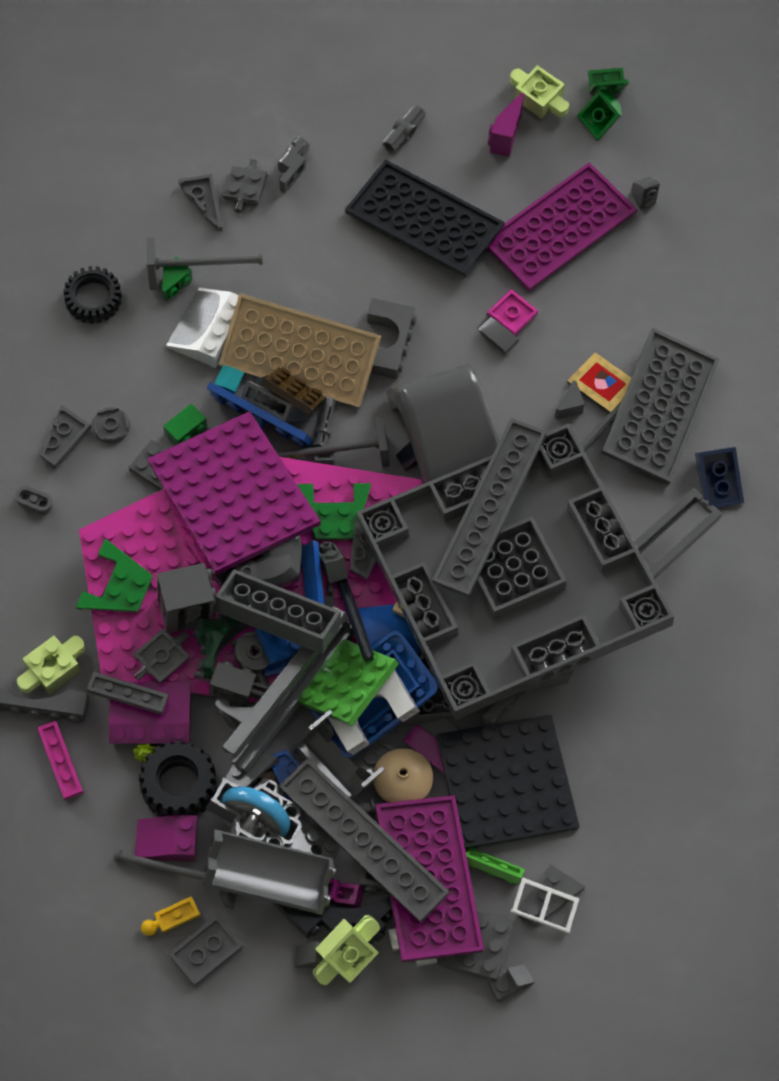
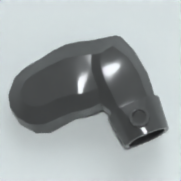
[234,535,302,588]

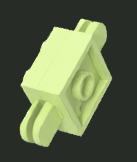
[510,65,569,119]
[17,635,85,695]
[313,915,380,985]

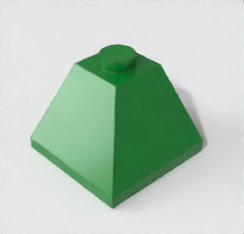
[577,90,622,141]

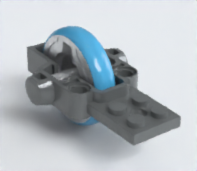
[205,777,341,862]

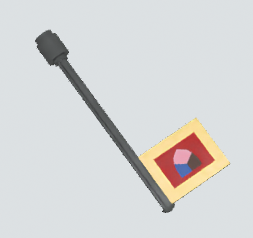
[567,352,631,451]

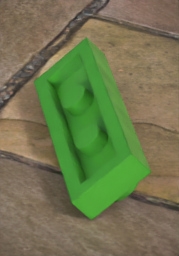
[466,848,525,885]

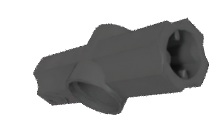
[383,106,426,153]

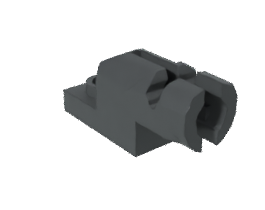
[278,136,310,193]

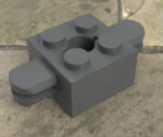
[193,662,270,707]

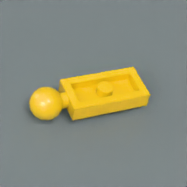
[141,896,200,936]

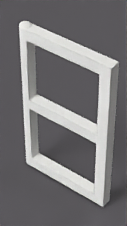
[511,878,579,934]

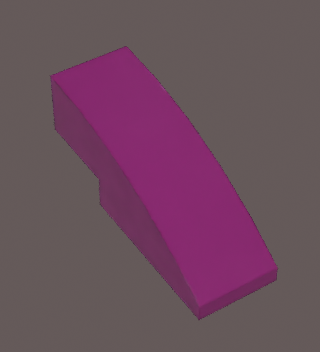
[327,879,364,908]

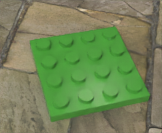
[298,639,399,727]

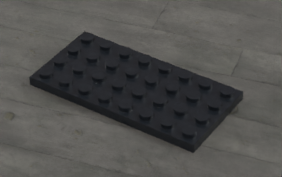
[345,159,505,277]

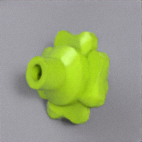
[133,743,155,762]

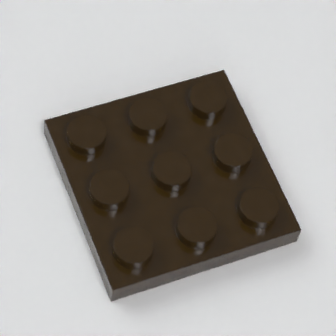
[262,367,326,415]

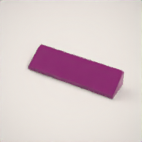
[403,724,444,773]

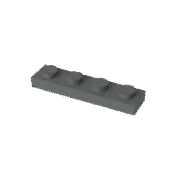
[86,672,169,715]

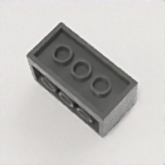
[157,563,217,634]

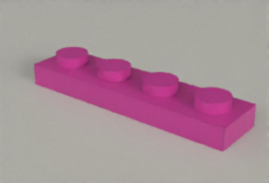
[37,721,83,800]

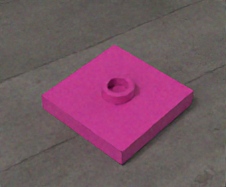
[487,289,539,336]

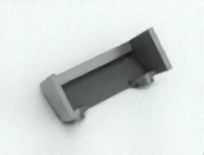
[291,710,384,800]

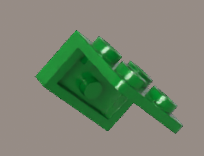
[588,67,629,94]

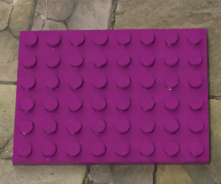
[147,411,321,575]

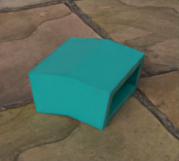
[214,365,244,395]

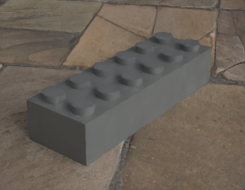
[215,570,341,654]

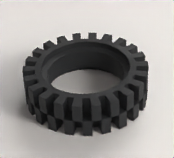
[63,266,122,324]

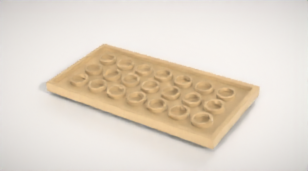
[219,293,381,407]

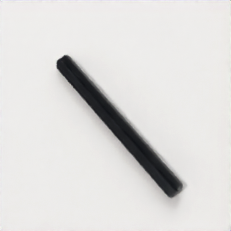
[337,578,374,662]

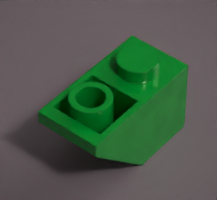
[162,257,193,301]

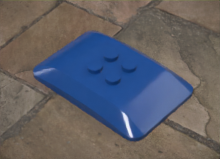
[309,631,438,758]

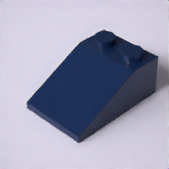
[695,447,744,508]

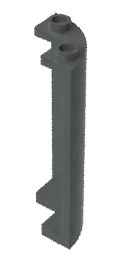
[203,829,336,915]

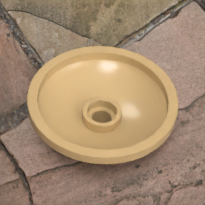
[373,748,433,803]

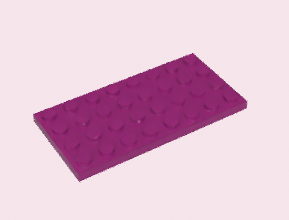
[487,162,637,292]
[375,795,484,963]

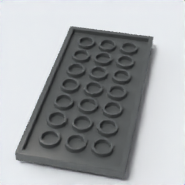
[601,328,719,485]

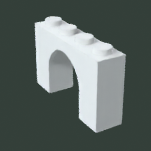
[328,670,420,755]

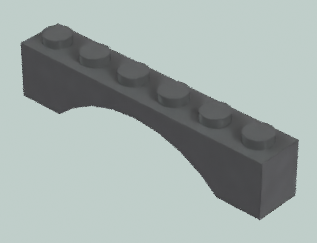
[0,688,90,723]

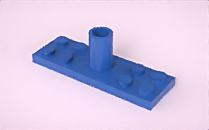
[207,382,314,448]

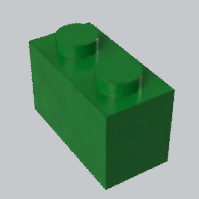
[163,403,207,445]

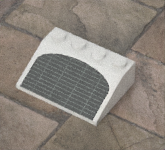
[166,288,239,368]

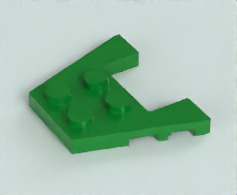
[297,483,371,541]
[76,539,153,613]

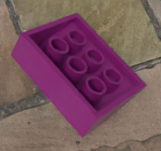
[109,681,191,744]

